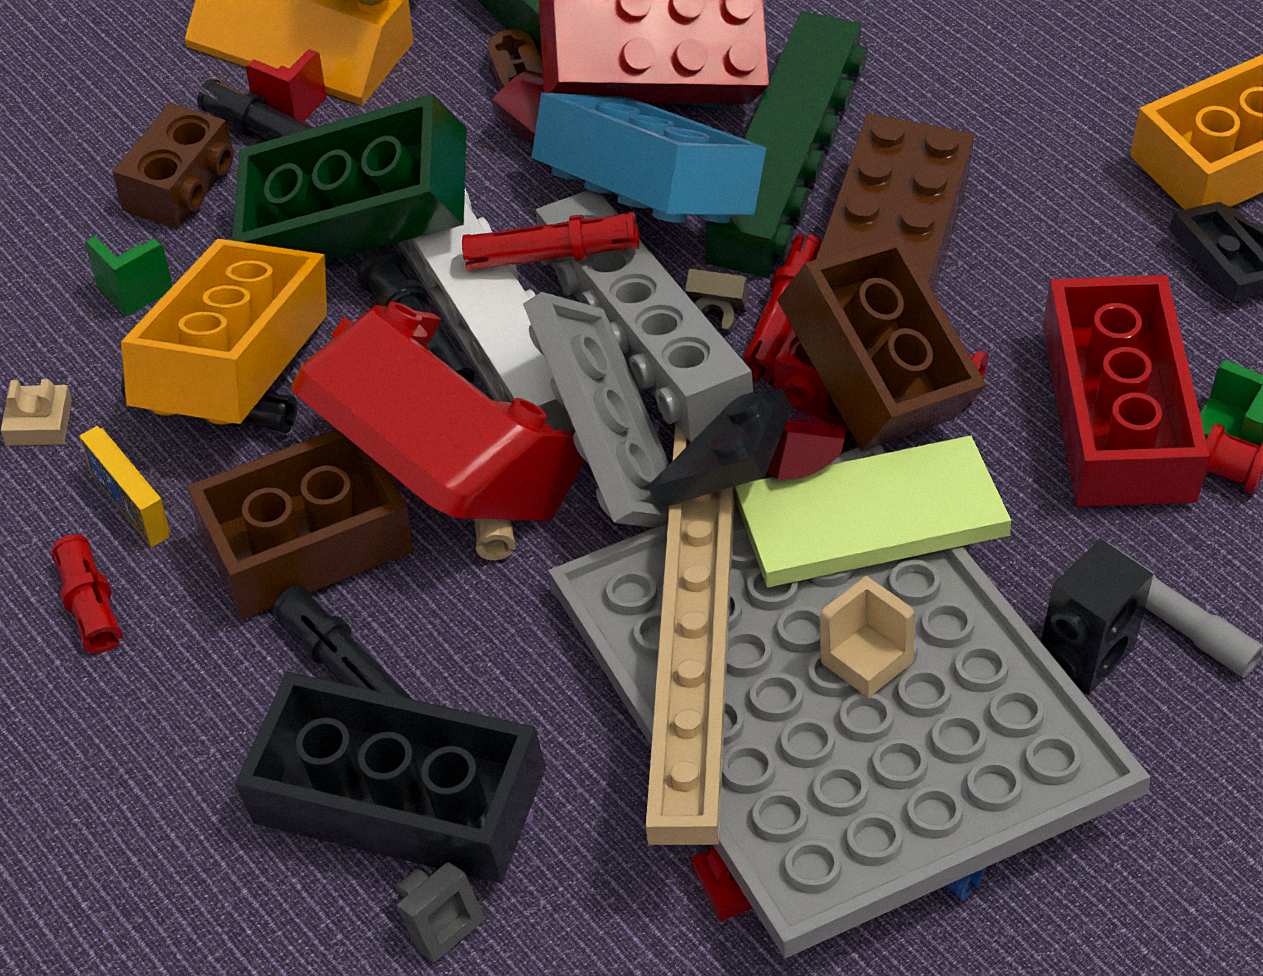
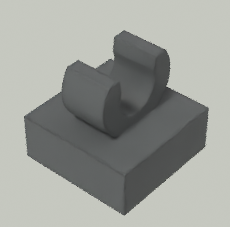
[395,862,485,963]

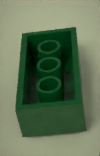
[232,94,467,261]

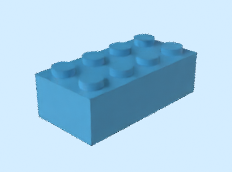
[531,93,767,223]

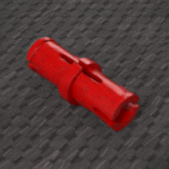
[50,534,123,654]

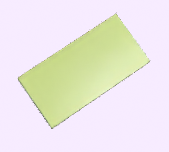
[734,435,1011,588]

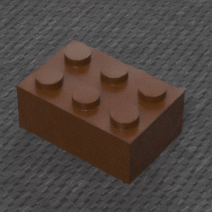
[777,235,986,451]
[187,429,414,620]

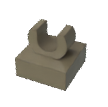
[685,269,750,333]

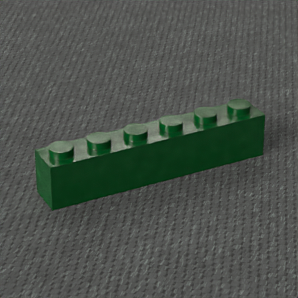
[706,11,868,278]

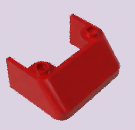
[291,301,585,521]

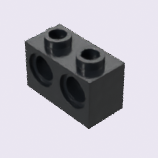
[1041,538,1154,695]

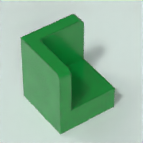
[85,236,173,317]
[1200,360,1263,446]

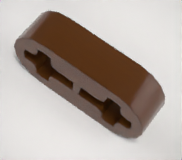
[488,29,543,91]

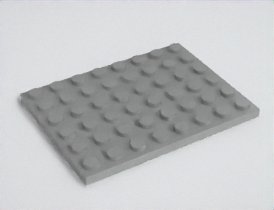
[548,445,1150,959]

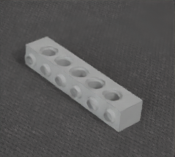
[535,190,753,442]

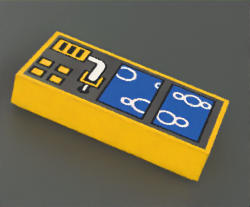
[79,426,170,548]

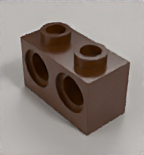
[112,103,234,229]

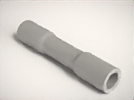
[1107,542,1263,678]

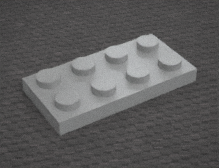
[523,292,670,528]

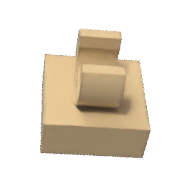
[1,379,72,446]

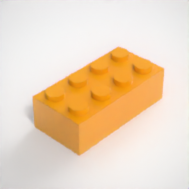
[1130,54,1263,210]
[121,239,327,425]

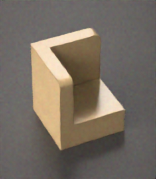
[820,575,915,698]

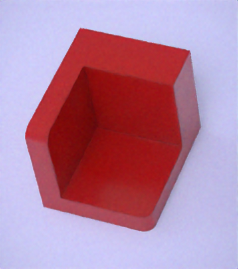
[246,49,327,122]

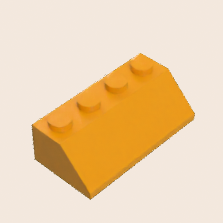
[185,0,414,106]

